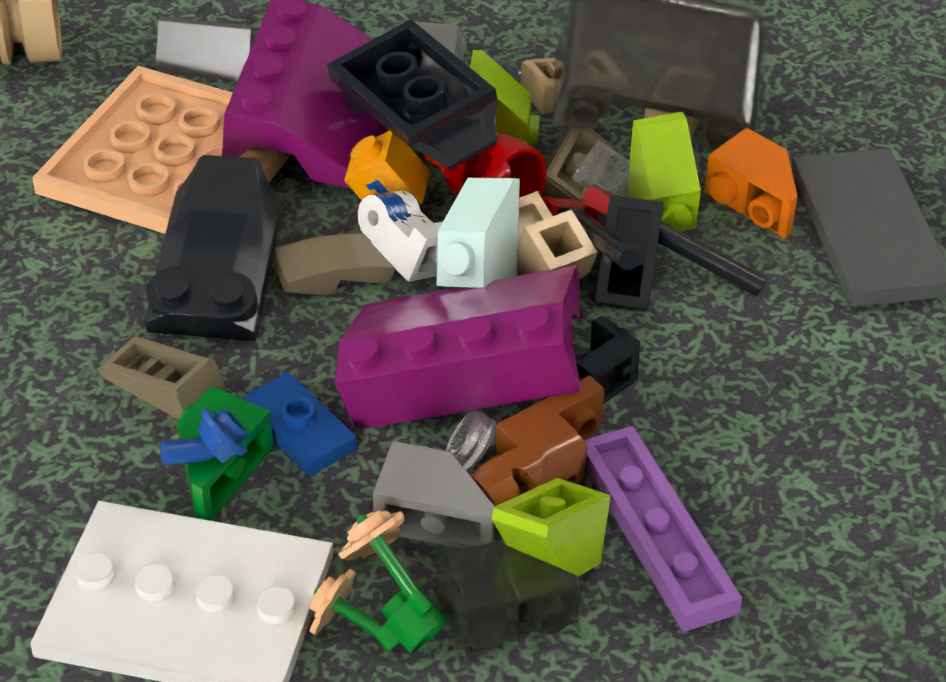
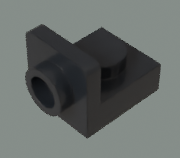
[576,315,641,404]

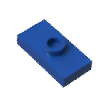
[241,372,357,477]

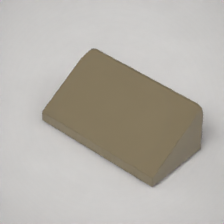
[541,118,615,199]

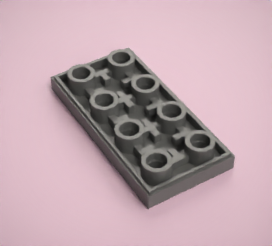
[791,148,946,307]

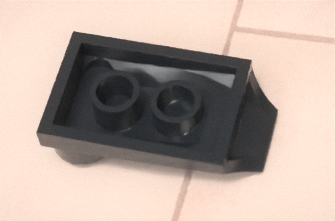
[327,20,498,170]
[145,155,282,341]

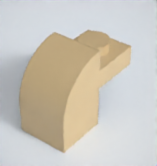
[517,191,598,279]

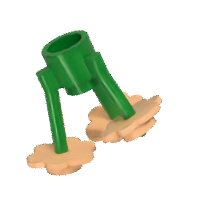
[309,510,448,655]

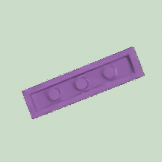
[584,426,742,632]

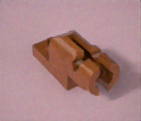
[469,375,604,532]

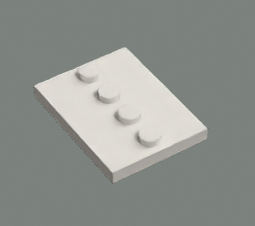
[30,501,333,682]

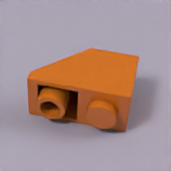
[704,128,798,238]

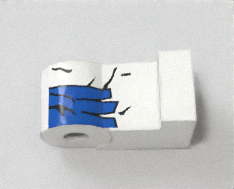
[358,190,443,282]

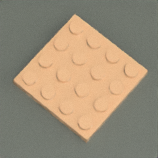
[32,66,292,234]

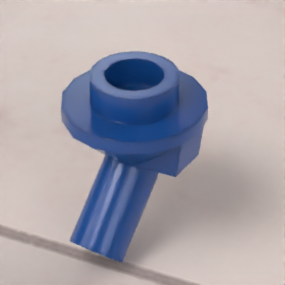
[160,407,249,466]

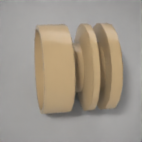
[0,0,62,66]

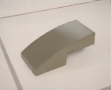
[272,233,396,296]

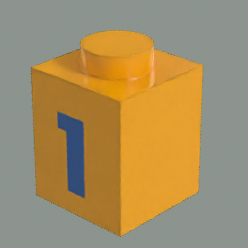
[344,130,431,205]

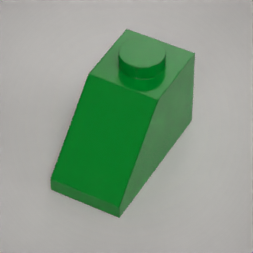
[177,386,274,521]

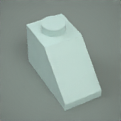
[437,178,520,288]

